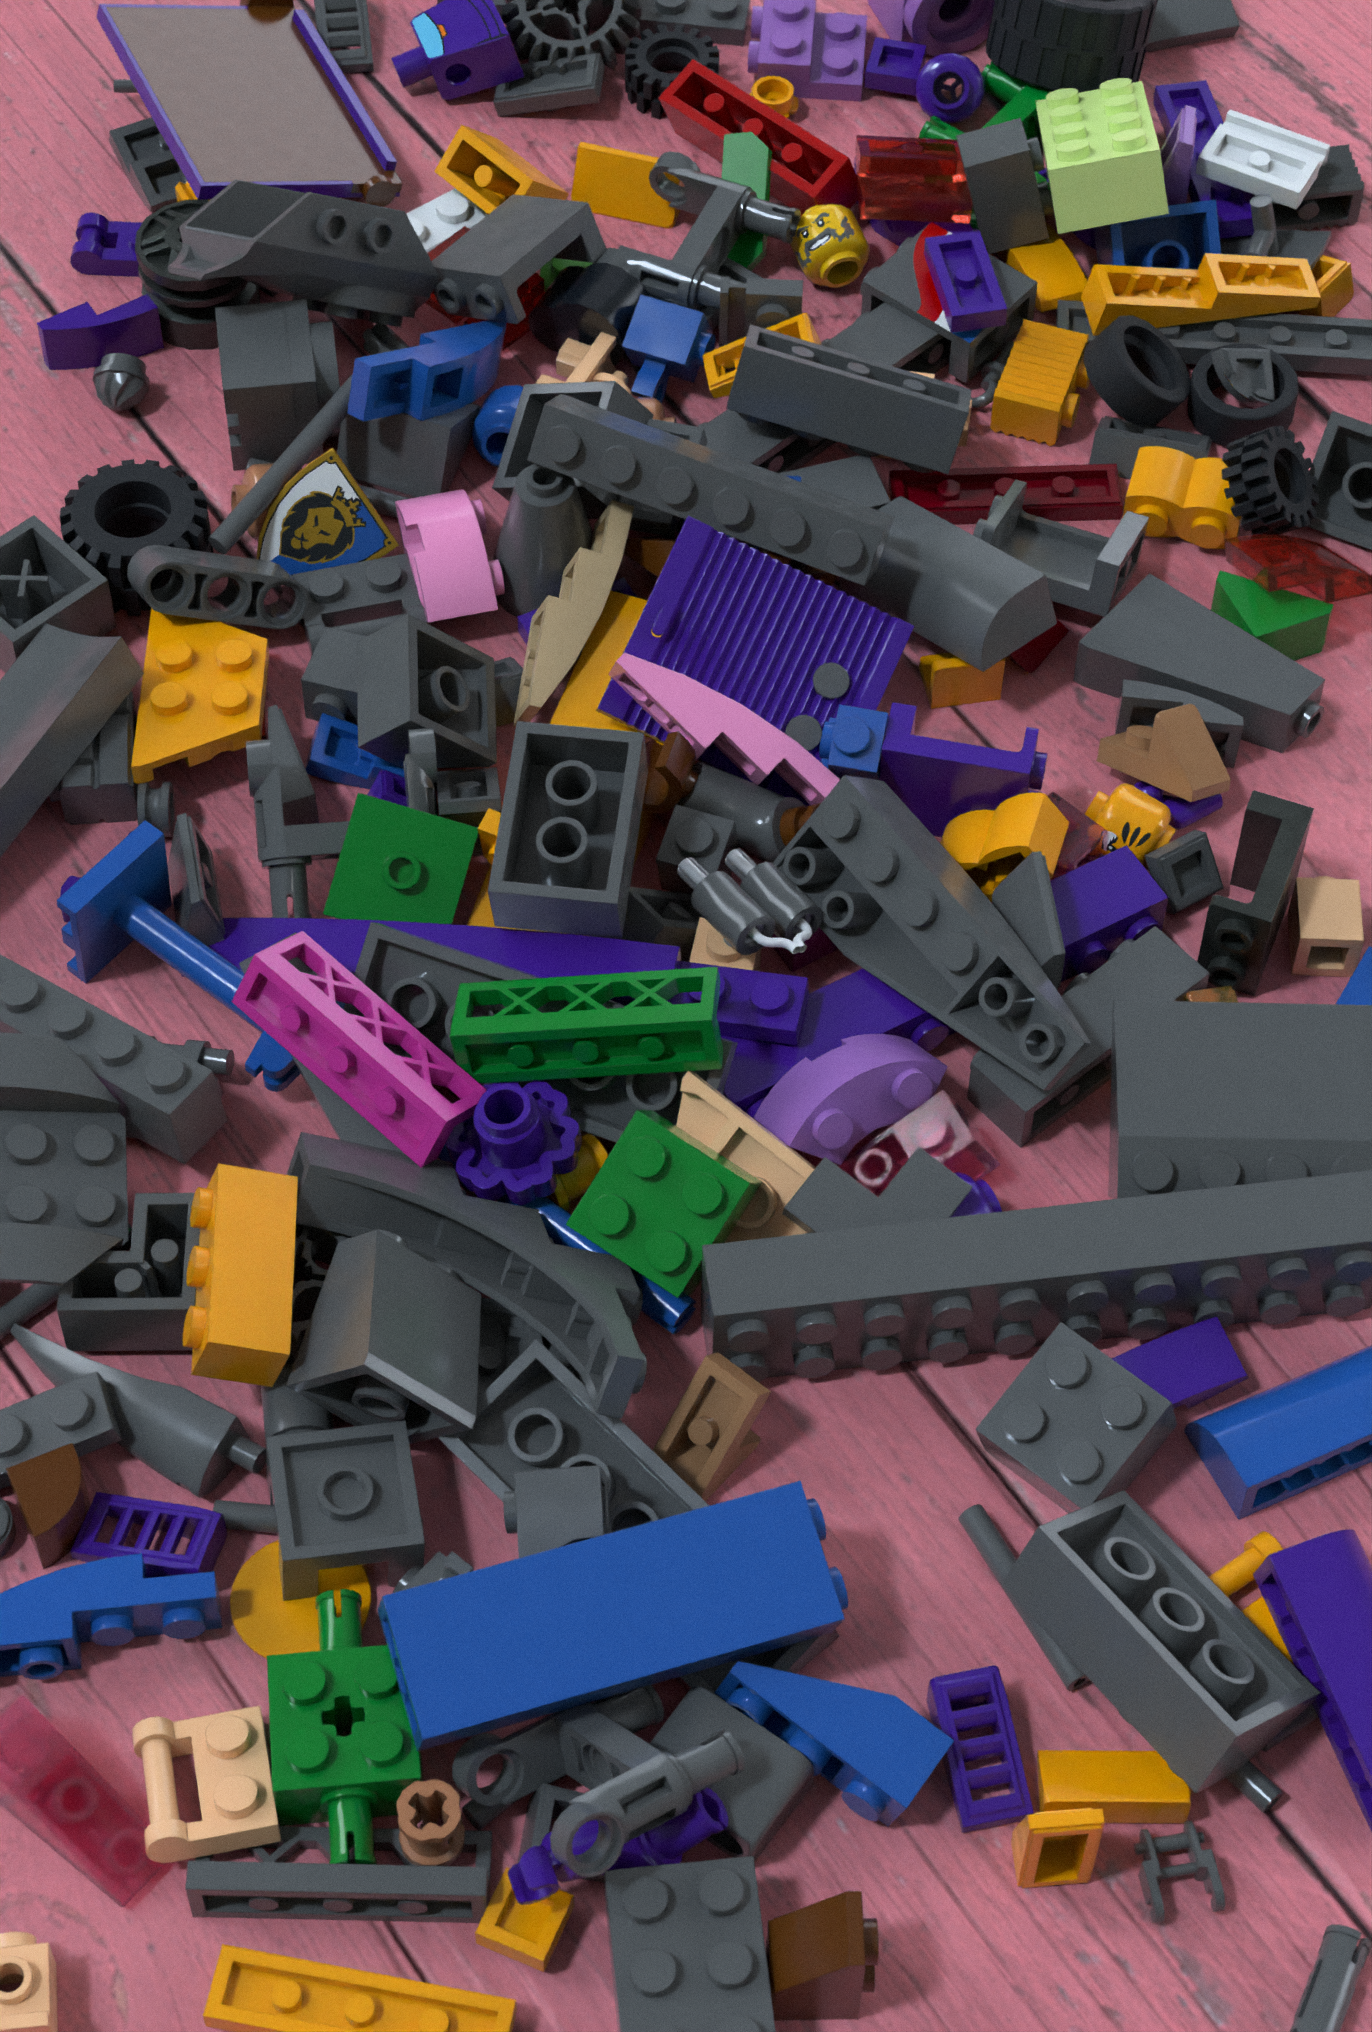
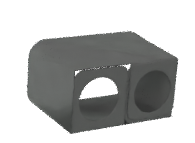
[650,1685,814,1862]

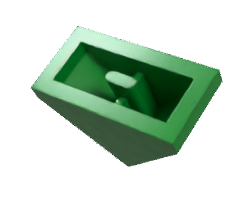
[1211,570,1334,661]

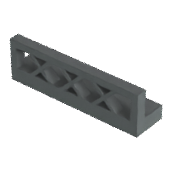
[185,1826,493,1923]

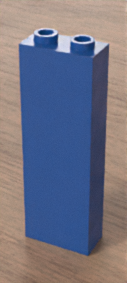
[377,1481,848,1752]

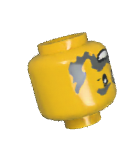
[790,204,870,288]

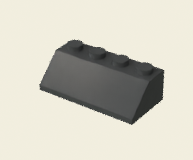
[1001,1490,1320,1793]

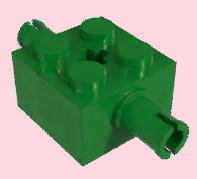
[267,1589,423,1865]

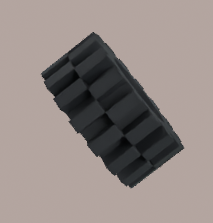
[625,24,720,119]
[1222,425,1319,540]

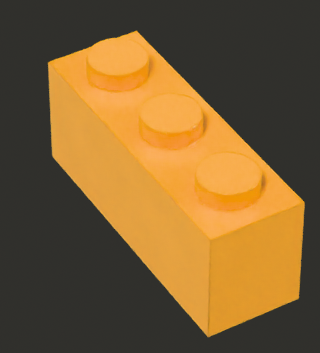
[183,1163,298,1387]

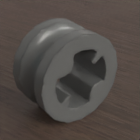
[137,782,175,837]

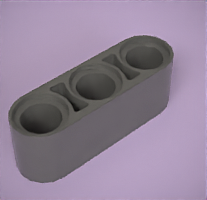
[127,545,308,629]

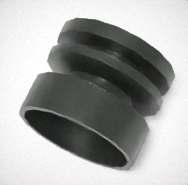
[135,199,260,350]

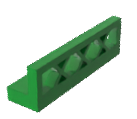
[449,967,724,1084]

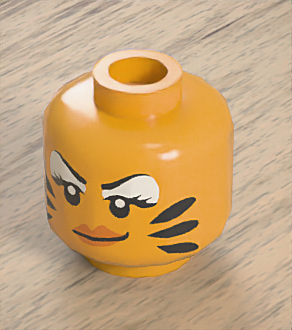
[1080,783,1177,869]

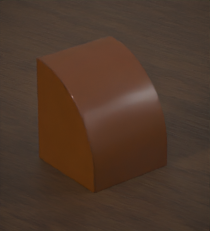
[6,1443,90,1569]

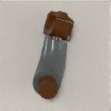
[642,731,821,863]

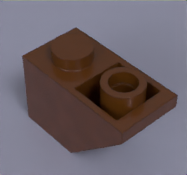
[766,1891,879,2021]

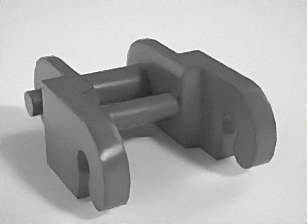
[1134,1820,1225,1924]

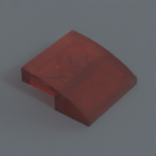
[855,135,973,224]
[1224,535,1372,603]

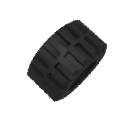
[59,459,214,616]

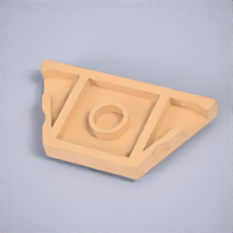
[676,1071,816,1243]

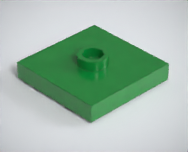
[323,793,478,924]

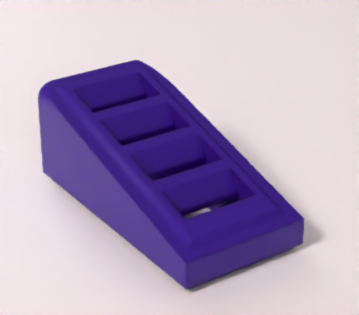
[70,1492,228,1578]
[926,1666,1034,1833]

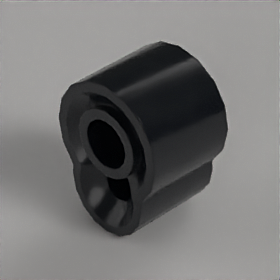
[528,263,649,366]

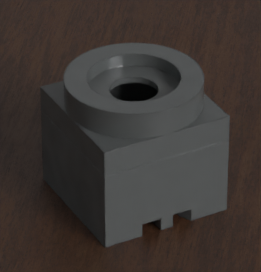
[215,299,341,471]

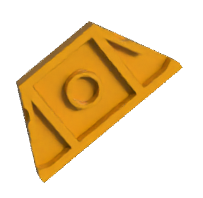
[131,608,269,783]

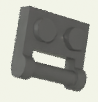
[292,553,427,657]

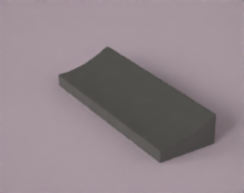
[0,623,144,858]
[344,922,738,1142]
[439,1339,839,1701]

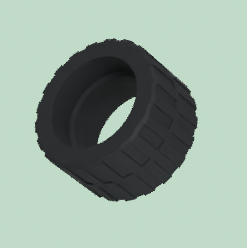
[985,0,1158,93]

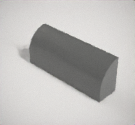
[839,496,1057,672]

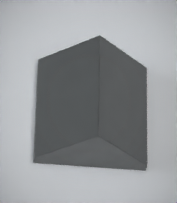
[337,403,481,498]
[1307,411,1372,550]

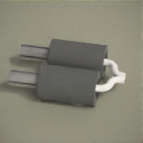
[677,848,823,955]

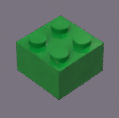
[566,1110,762,1298]

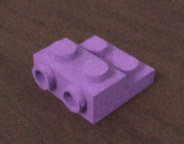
[748,0,867,101]

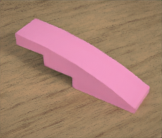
[608,653,840,805]

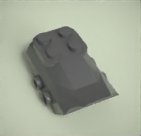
[167,179,440,327]

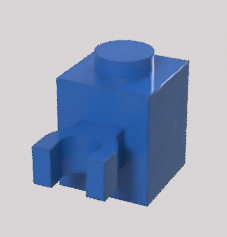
[622,294,715,404]

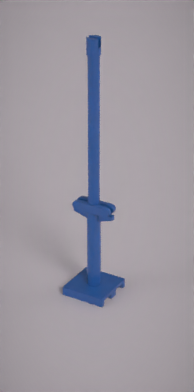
[57,820,696,1334]

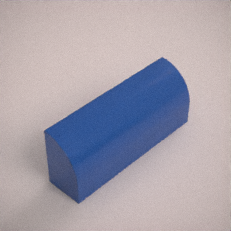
[1184,1345,1372,1520]

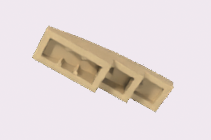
[513,500,634,726]

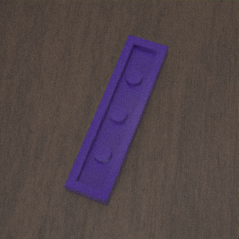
[1153,80,1254,239]

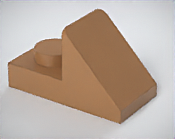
[1097,704,1231,802]
[652,1352,771,1501]

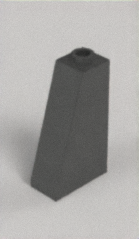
[1073,573,1325,753]

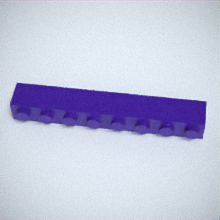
[720,845,1168,1127]

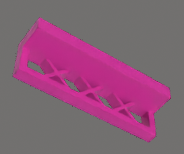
[232,931,487,1168]

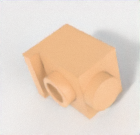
[0,1932,58,2032]

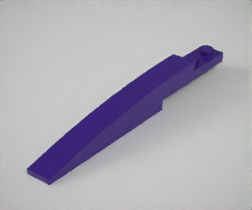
[181,918,809,1045]

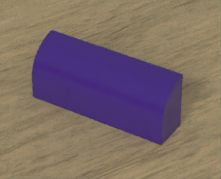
[1253,1529,1372,1832]

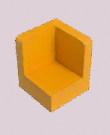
[919,652,1005,709]

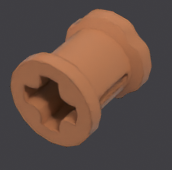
[396,1779,465,1866]

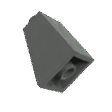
[286,1230,481,1444]

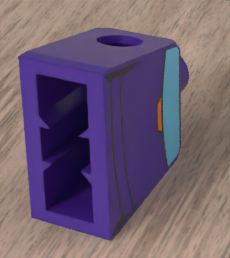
[391,0,524,100]

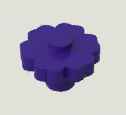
[445,1080,583,1205]

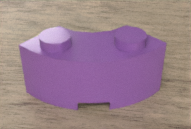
[754,1034,948,1165]

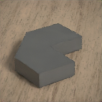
[782,1147,972,1233]

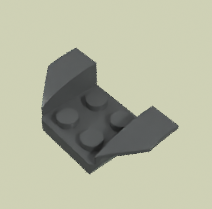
[0,1032,129,1286]

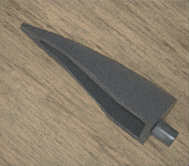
[11,1323,266,1498]

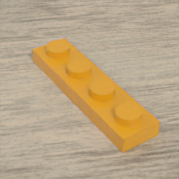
[203,1944,517,2032]

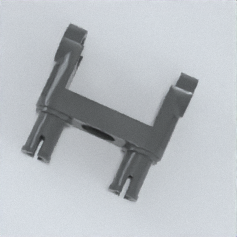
[594,151,801,311]
[246,728,438,918]
[452,1685,745,1878]

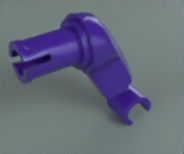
[508,1787,728,1905]

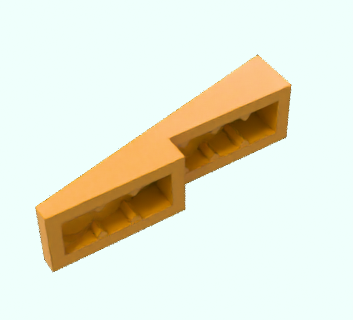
[1081,253,1321,336]

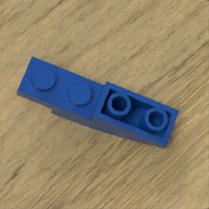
[347,320,507,422]
[0,1553,223,1680]

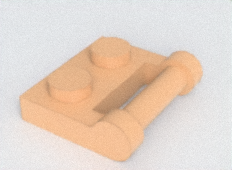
[132,1706,281,1863]

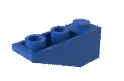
[714,1661,954,1827]

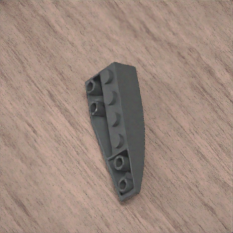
[773,775,1091,1090]

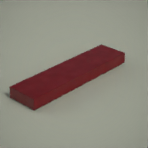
[888,464,1123,525]

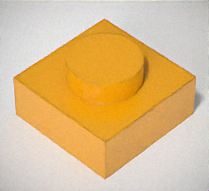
[475,1867,574,1972]

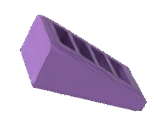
[1160,105,1197,206]

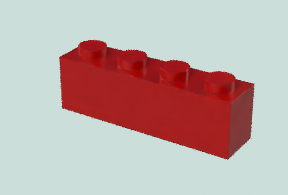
[658,59,864,215]

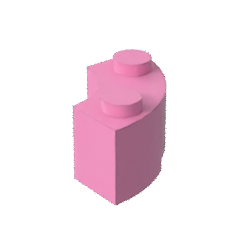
[395,489,505,622]

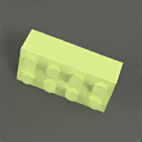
[1036,78,1169,234]

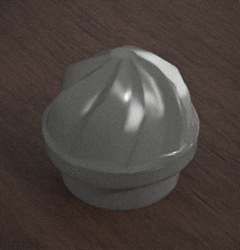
[93,353,150,411]

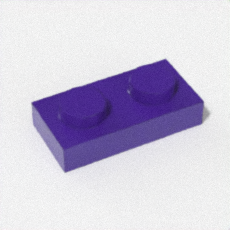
[924,230,1007,333]

